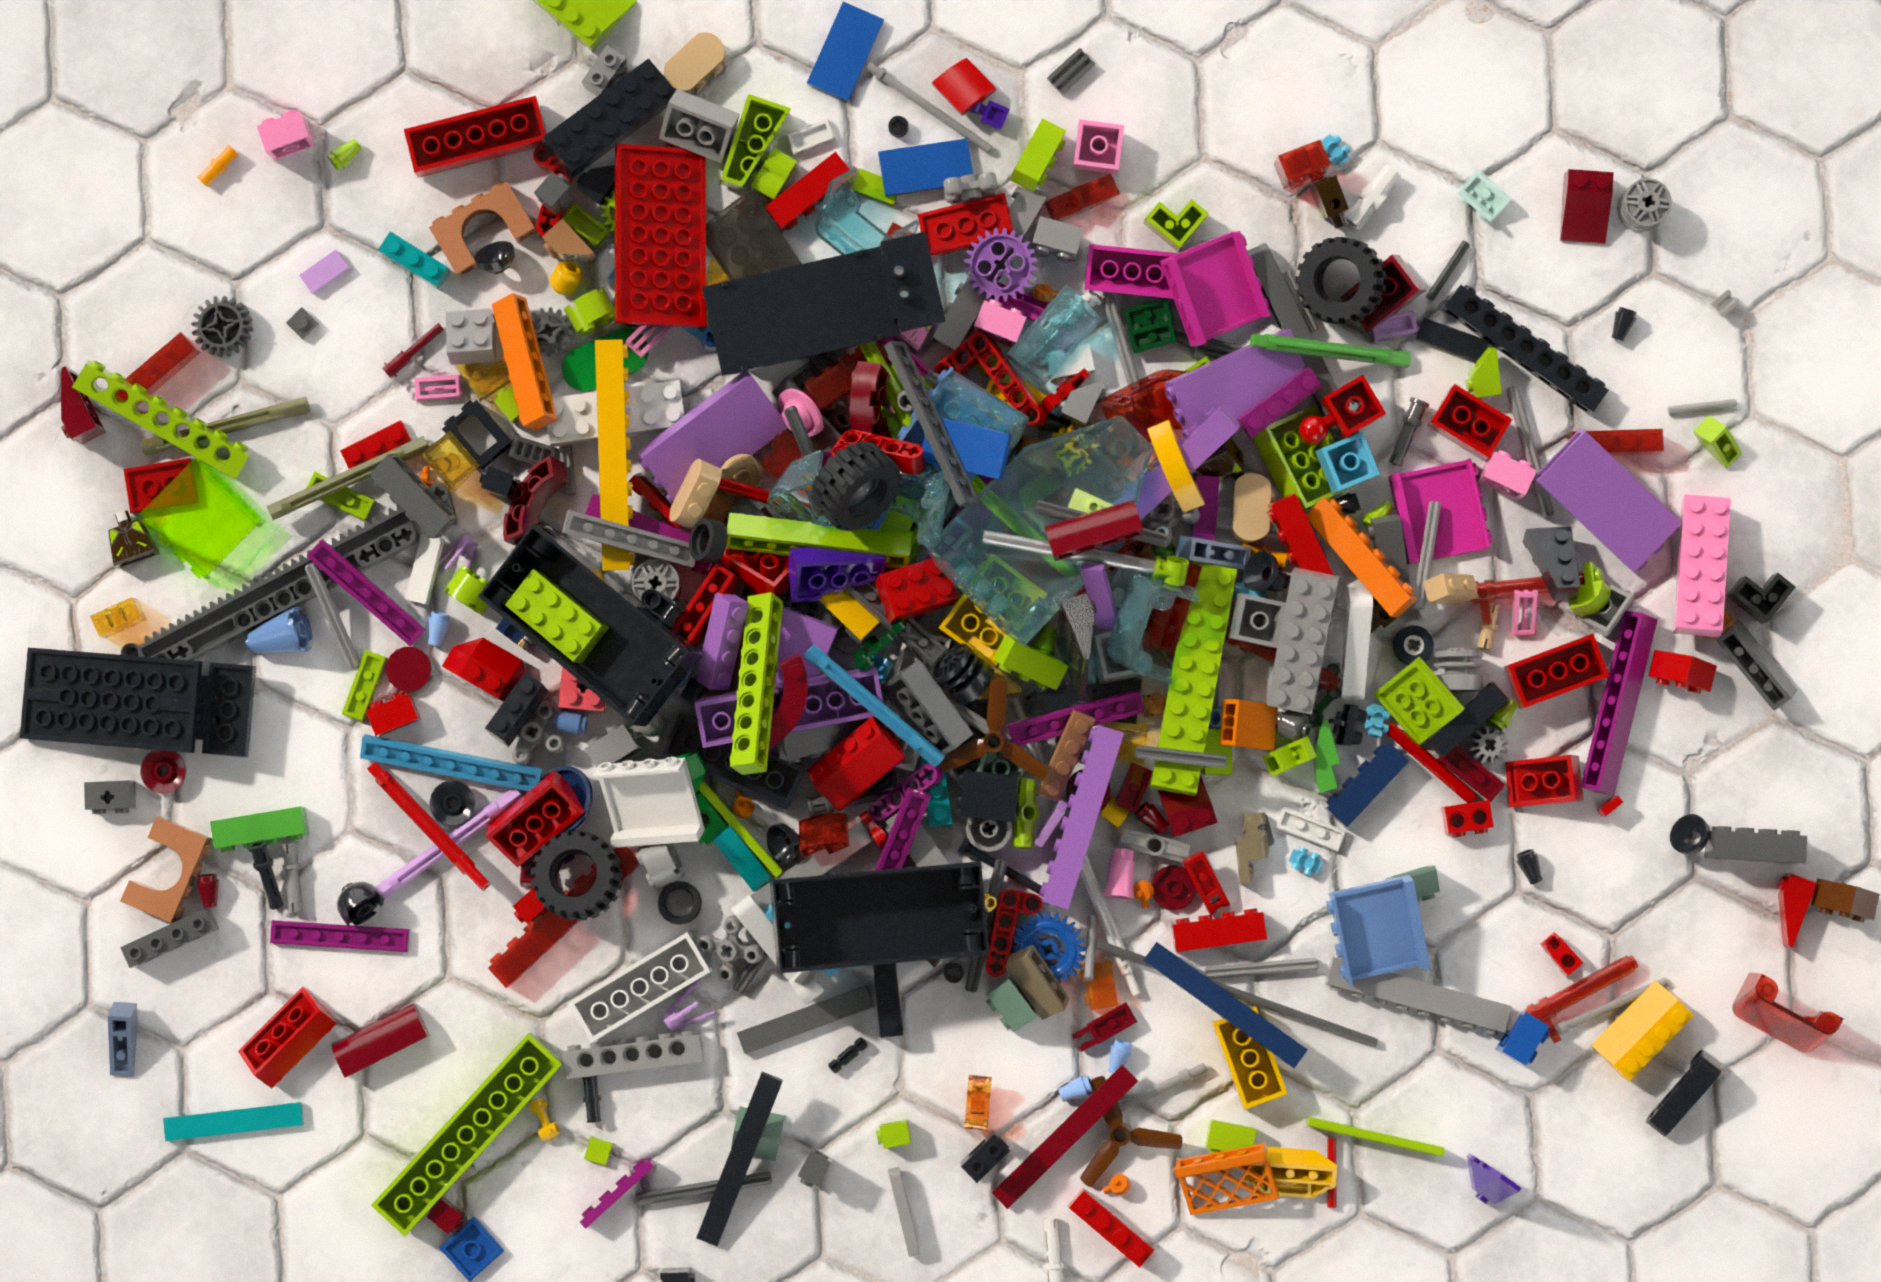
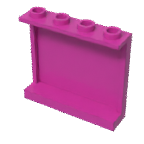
[1160,231,1270,346]
[1388,458,1492,565]

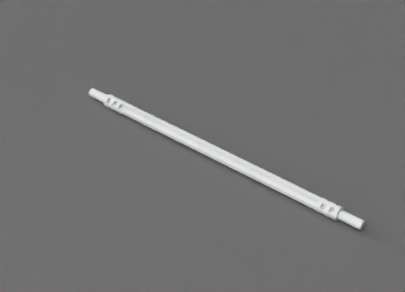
[1010,696,1141,996]

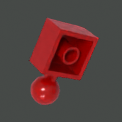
[1299,374,1386,445]

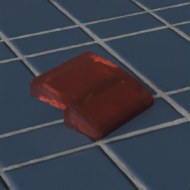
[798,813,850,857]

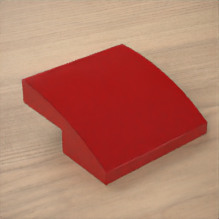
[931,58,997,116]

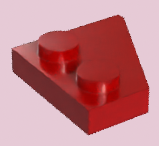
[1042,368,1090,415]

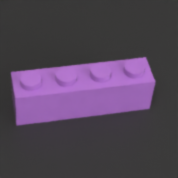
[696,593,749,690]

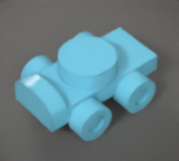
[1319,134,1351,167]
[1364,703,1390,738]
[1288,846,1323,876]

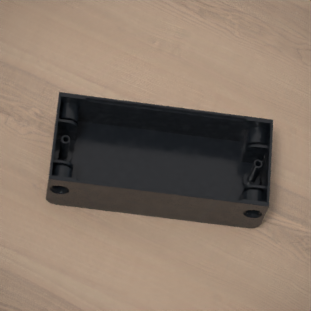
[478,523,702,727]
[769,861,989,973]

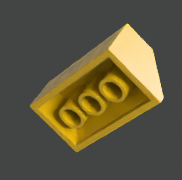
[819,589,881,640]
[1591,980,1694,1081]

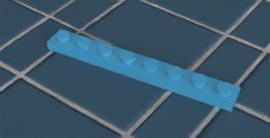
[360,734,543,791]

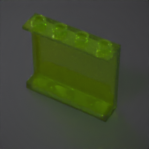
[139,457,266,580]

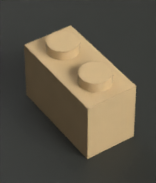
[1423,573,1478,605]

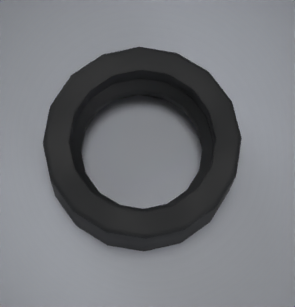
[689,518,728,564]
[658,881,702,925]

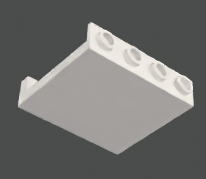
[592,757,705,848]

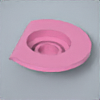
[778,389,824,437]

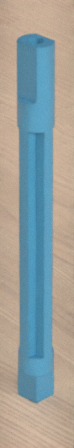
[804,644,945,767]

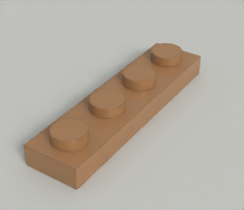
[1037,709,1096,802]

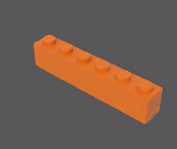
[491,293,558,431]
[1305,497,1418,618]

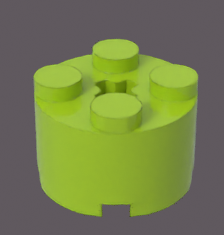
[564,287,615,337]
[444,565,489,616]

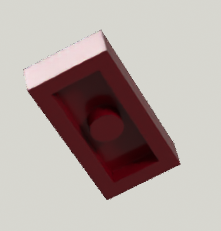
[1114,762,1152,813]

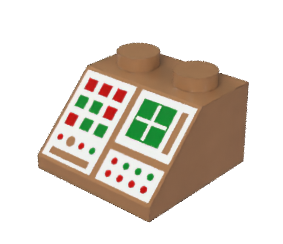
[542,219,597,262]

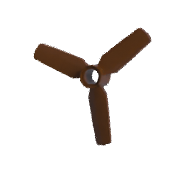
[939,679,1049,780]
[1080,1075,1183,1187]

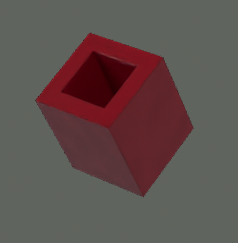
[426,1197,465,1234]

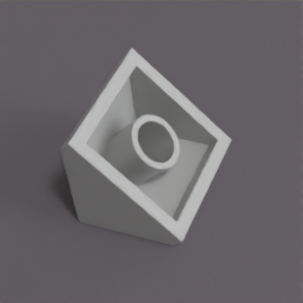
[1575,581,1634,637]

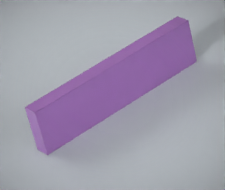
[1080,563,1121,632]

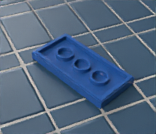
[807,1,884,102]
[878,138,973,197]
[922,417,1013,480]

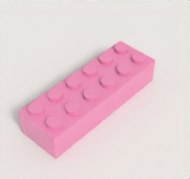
[1673,494,1731,637]

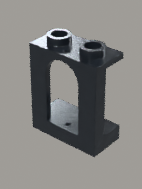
[442,400,512,473]
[960,1130,1010,1183]

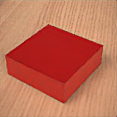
[1597,796,1623,817]

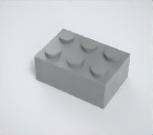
[659,89,740,164]

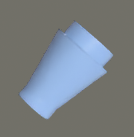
[428,611,451,646]
[1108,1039,1133,1073]
[1059,1075,1093,1102]

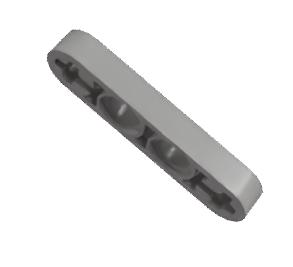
[888,1167,920,1257]

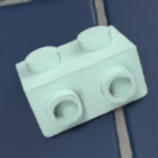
[1457,169,1512,222]

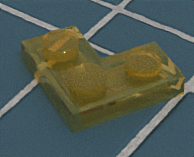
[455,358,511,402]

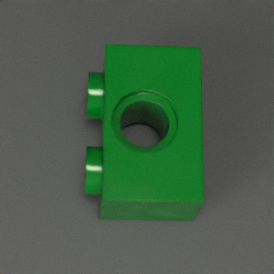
[696,792,727,845]

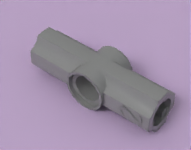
[1119,827,1190,863]

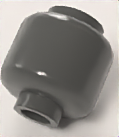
[1276,710,1311,741]

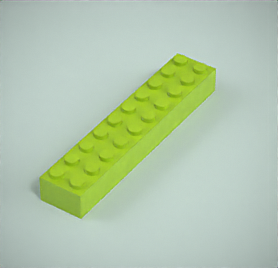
[1150,561,1237,796]
[371,1032,563,1237]

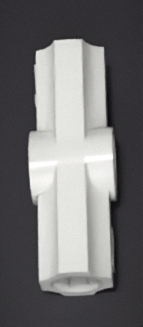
[1345,165,1401,230]

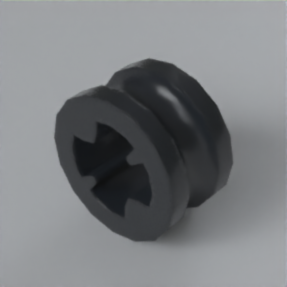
[888,116,909,138]
[944,962,964,983]

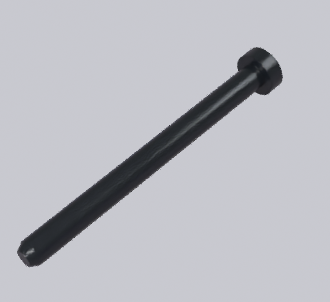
[957,838,1043,897]

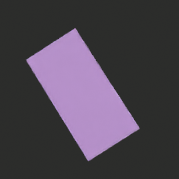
[299,250,350,294]
[1371,310,1418,343]
[1034,800,1068,848]

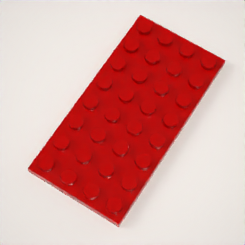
[615,143,706,328]

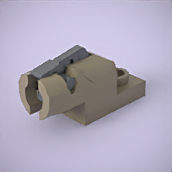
[1235,812,1274,884]

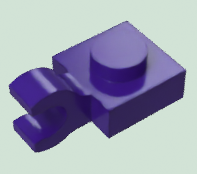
[969,100,1010,131]

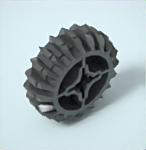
[191,296,254,357]

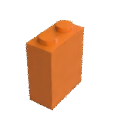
[1219,699,1278,751]

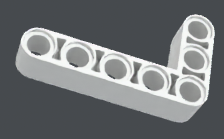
[1340,577,1373,700]
[731,895,825,1005]

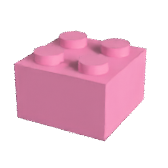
[257,110,316,160]
[1073,119,1124,175]
[973,299,1027,349]
[1477,450,1537,500]

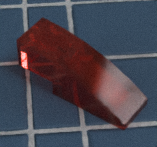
[1045,174,1120,222]

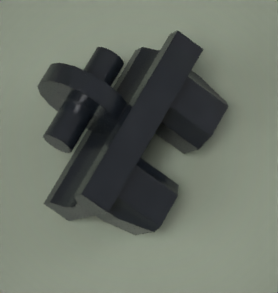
[1328,704,1367,746]

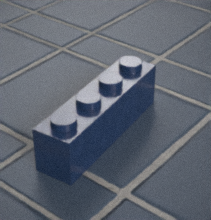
[1325,742,1409,828]

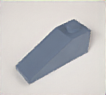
[1176,536,1251,569]
[107,1002,138,1077]

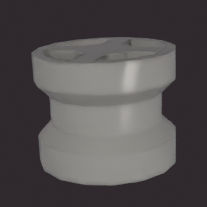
[1711,289,1740,317]

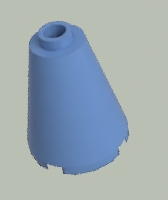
[245,607,313,653]

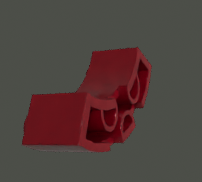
[850,361,893,438]
[503,456,569,546]
[769,652,808,748]

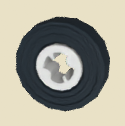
[1393,625,1434,665]

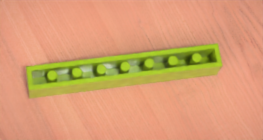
[726,513,912,569]

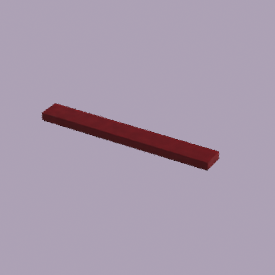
[992,1064,1139,1209]

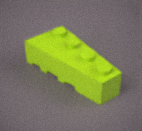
[719,94,791,191]

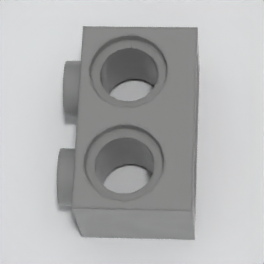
[582,45,628,96]

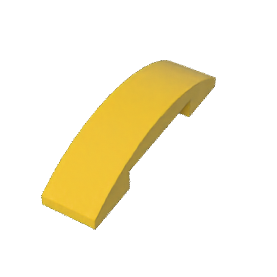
[1147,420,1205,513]

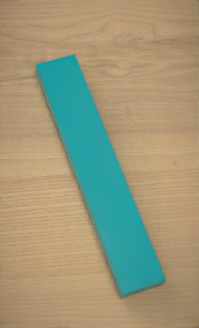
[163,1102,304,1141]

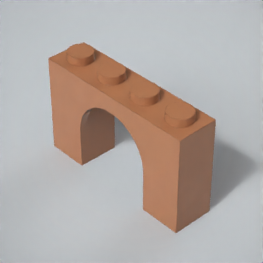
[429,182,537,277]
[120,817,212,923]

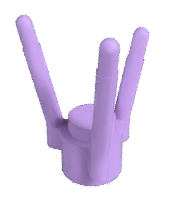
[439,535,478,570]
[662,978,716,1031]

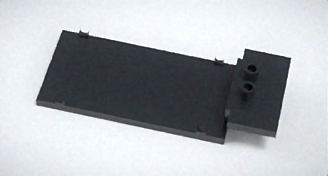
[702,231,946,377]
[19,647,256,757]

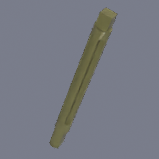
[141,397,310,456]
[266,436,430,520]

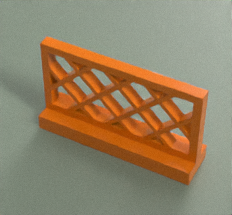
[1174,1143,1279,1215]

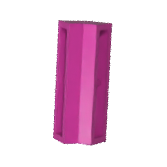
[992,282,1051,325]

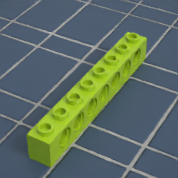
[72,360,251,479]
[730,592,783,775]

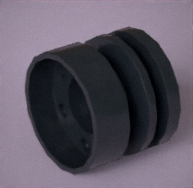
[933,643,994,705]

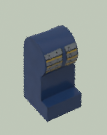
[496,618,537,654]

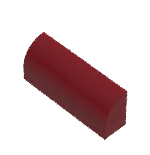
[1044,500,1144,561]
[331,1003,430,1078]

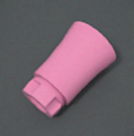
[1103,848,1135,899]

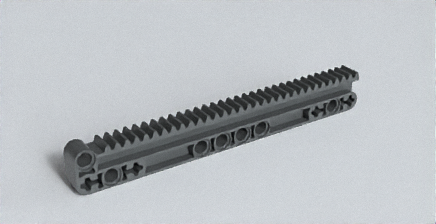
[121,505,419,661]

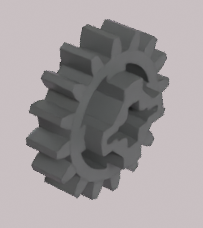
[532,307,575,357]

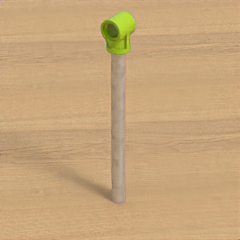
[982,530,1189,586]

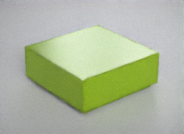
[584,1136,613,1166]

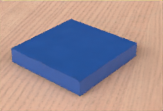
[439,1216,505,1282]

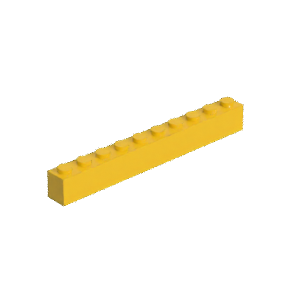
[595,339,634,571]

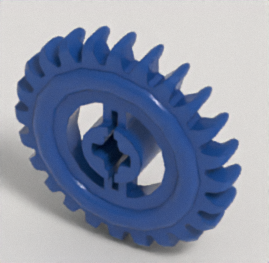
[1011,911,1087,983]

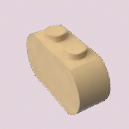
[664,32,726,95]
[669,459,722,530]
[1231,473,1275,544]

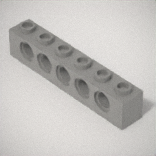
[562,1030,704,1079]

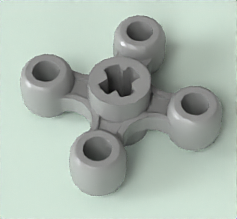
[943,172,997,203]
[1141,491,1200,546]
[512,702,565,765]
[697,915,764,983]

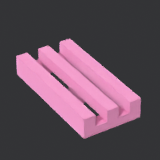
[625,325,672,358]
[414,375,462,401]
[1512,590,1538,635]

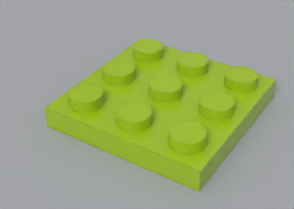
[1373,657,1465,745]

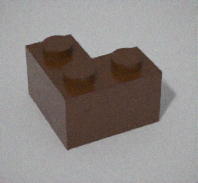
[1811,878,1880,923]

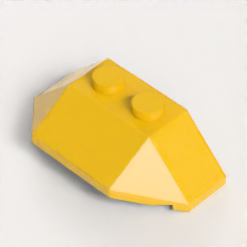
[1244,1147,1337,1198]

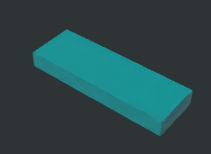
[712,825,771,892]

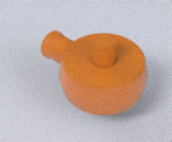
[1033,283,1060,302]
[418,466,434,487]
[733,791,754,819]
[1133,880,1154,909]
[1103,1174,1131,1196]

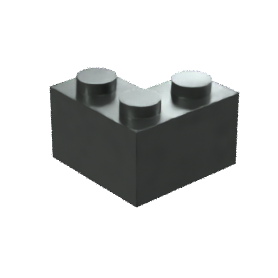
[1726,573,1796,624]

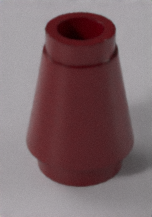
[1135,801,1169,834]
[196,873,219,908]

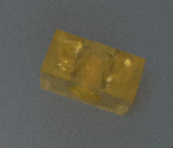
[90,597,147,638]

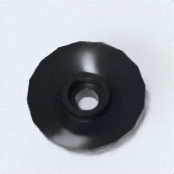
[429,780,475,826]

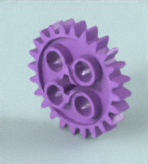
[964,228,1038,302]

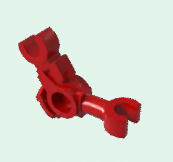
[859,811,906,863]

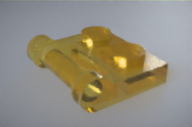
[1102,721,1148,764]

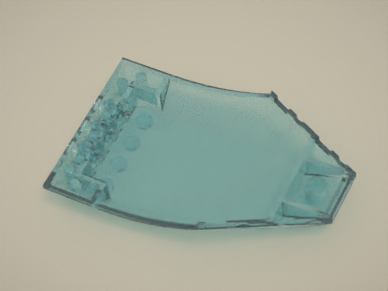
[926,415,1154,646]

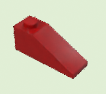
[1777,873,1817,947]

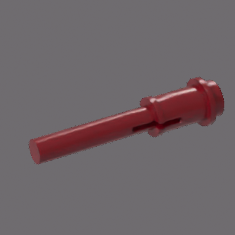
[382,323,444,378]

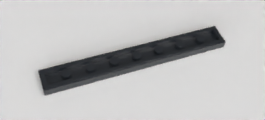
[696,1071,783,1246]

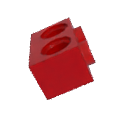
[1441,800,1494,838]

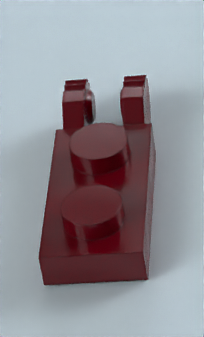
[1071,1002,1137,1052]

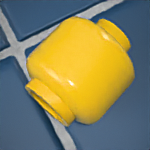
[549,261,583,295]

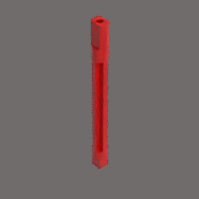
[367,762,491,891]

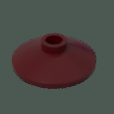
[140,750,187,794]

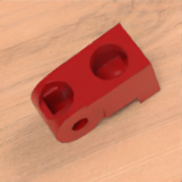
[1540,932,1584,977]

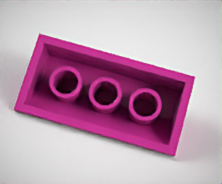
[1084,244,1178,299]

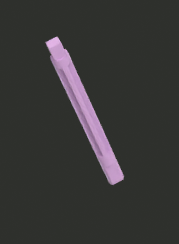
[376,788,523,899]

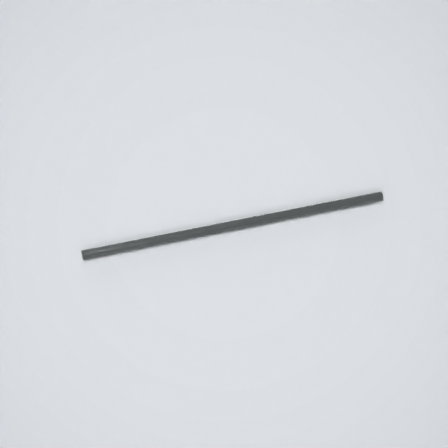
[1095,940,1378,1047]

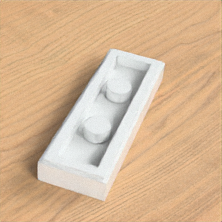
[405,533,445,605]
[1274,806,1346,852]

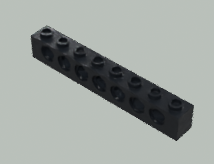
[1442,285,1609,415]

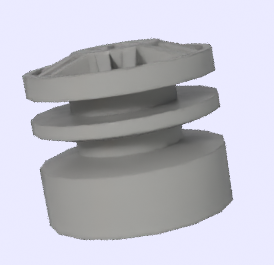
[1617,178,1672,232]
[631,559,682,606]
[1434,648,1483,692]

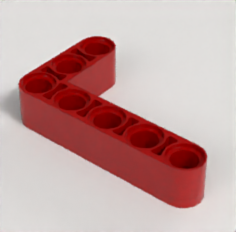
[934,333,1047,427]

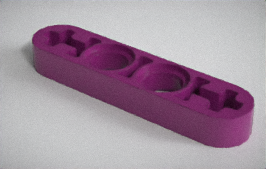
[869,764,943,821]

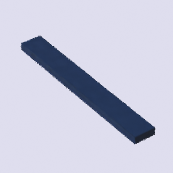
[1143,942,1308,1069]

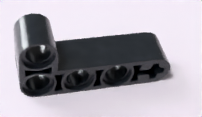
[1426,681,1509,758]
[1646,1049,1722,1137]

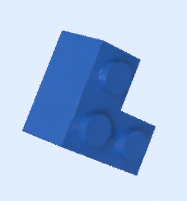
[1495,1011,1550,1066]

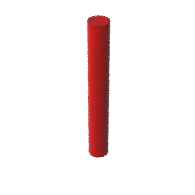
[1327,1138,1337,1208]

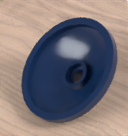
[541,766,593,834]

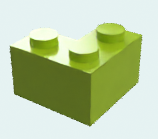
[1143,199,1209,252]

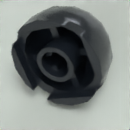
[337,881,384,926]

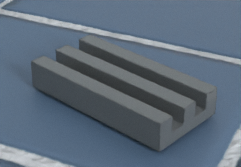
[1047,48,1095,95]

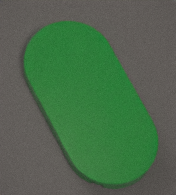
[562,328,649,392]

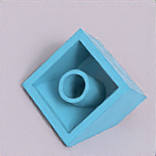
[1315,432,1380,494]

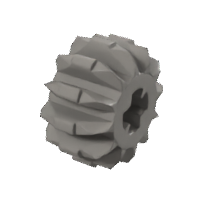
[1469,726,1508,765]

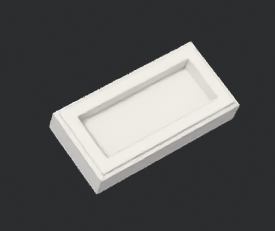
[786,118,836,156]

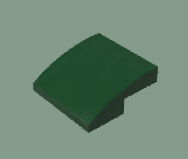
[1123,298,1178,354]

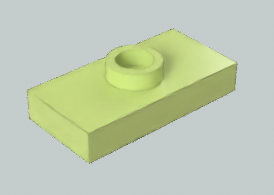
[1068,488,1114,513]

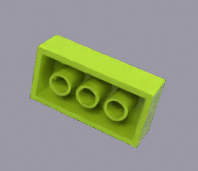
[505,569,609,664]

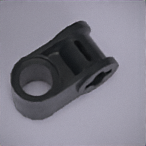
[641,589,687,629]

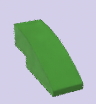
[1313,719,1340,793]

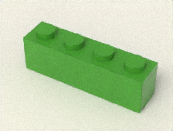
[210,806,309,852]

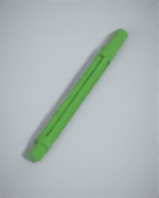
[1250,334,1411,368]

